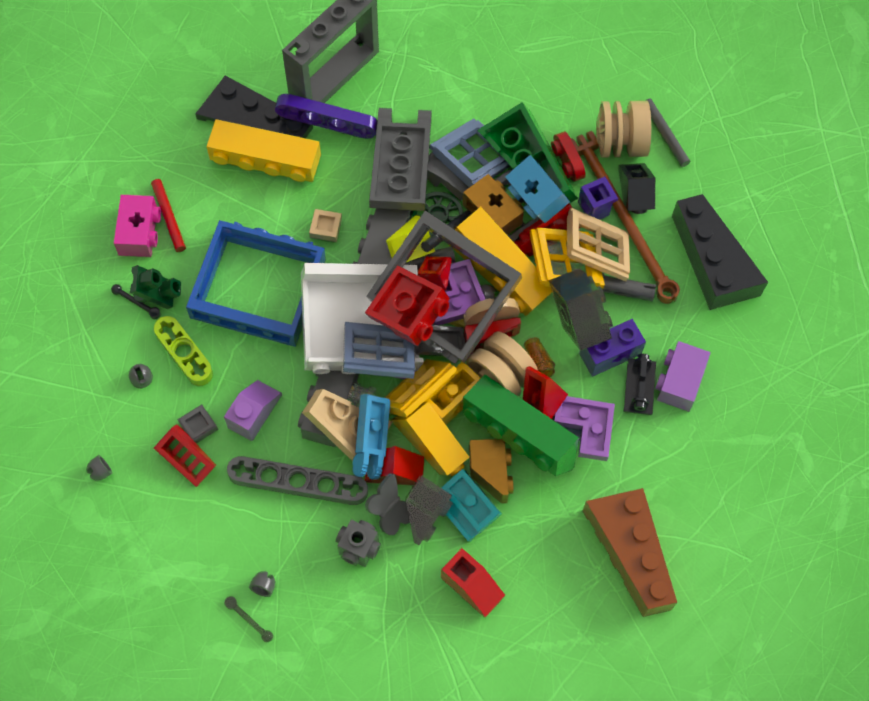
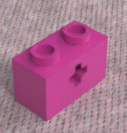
[114,195,161,257]

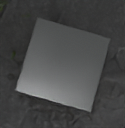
[177,404,218,443]

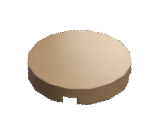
[463,298,520,326]

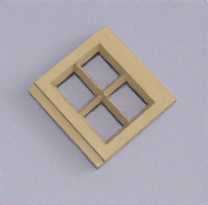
[567,208,630,282]

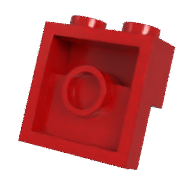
[365,265,450,346]

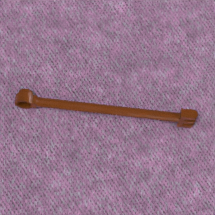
[571,131,680,304]

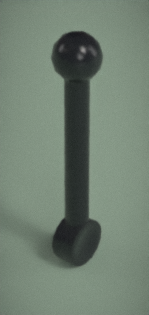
[111,284,161,319]

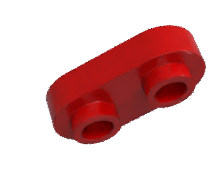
[551,131,586,182]

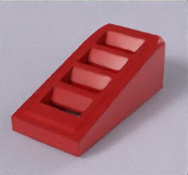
[464,317,521,355]
[154,424,216,487]

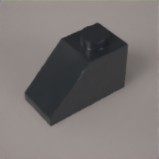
[619,163,656,214]

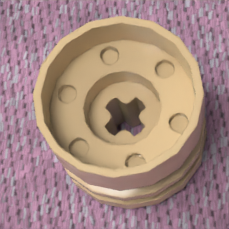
[596,101,651,158]

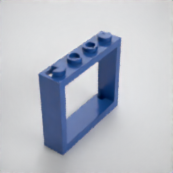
[186,220,326,347]

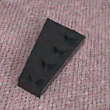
[195,75,313,139]

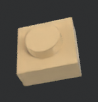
[309,209,342,242]

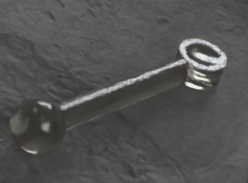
[224,596,273,642]

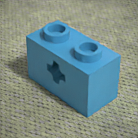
[505,155,570,223]

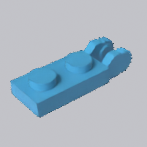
[352,394,390,480]

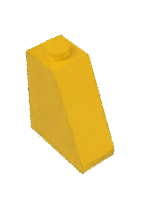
[391,402,470,476]

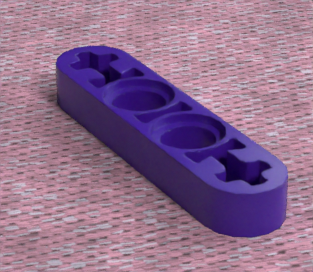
[275,94,378,139]

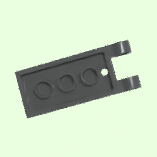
[369,108,432,211]

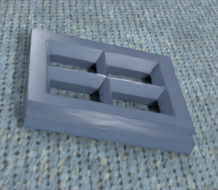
[429,119,510,187]
[343,322,415,379]

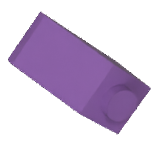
[224,380,282,441]

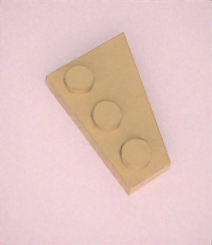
[302,389,392,461]

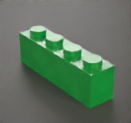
[477,102,578,204]
[463,375,579,476]

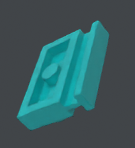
[431,469,502,542]

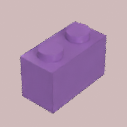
[655,341,711,412]

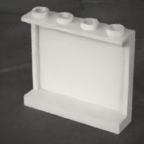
[301,263,424,374]

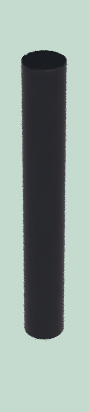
[421,210,472,252]

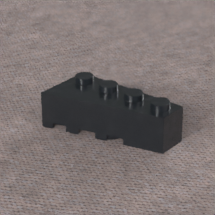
[672,194,768,310]

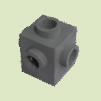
[335,519,381,567]

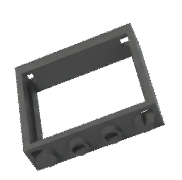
[282,0,379,103]
[366,211,522,364]

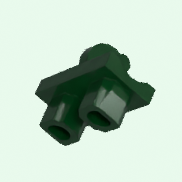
[130,265,181,309]

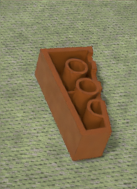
[582,488,677,617]

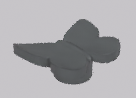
[365,473,421,535]

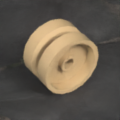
[466,331,538,396]

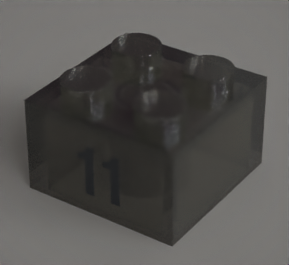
[549,268,613,351]

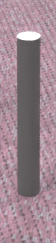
[645,98,691,167]

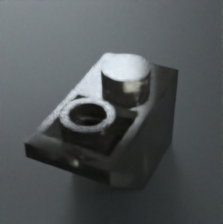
[405,474,453,545]

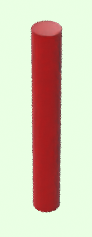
[151,179,186,252]

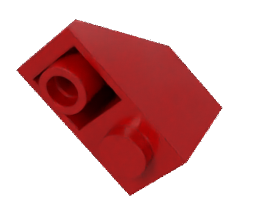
[441,548,505,618]

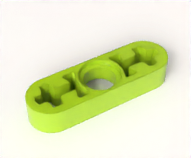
[154,316,213,386]

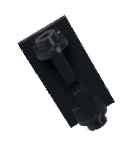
[624,354,656,415]

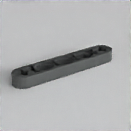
[227,456,368,505]

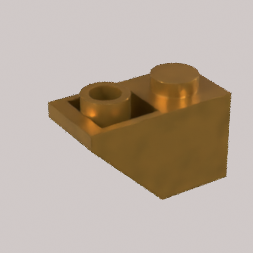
[469,439,513,503]

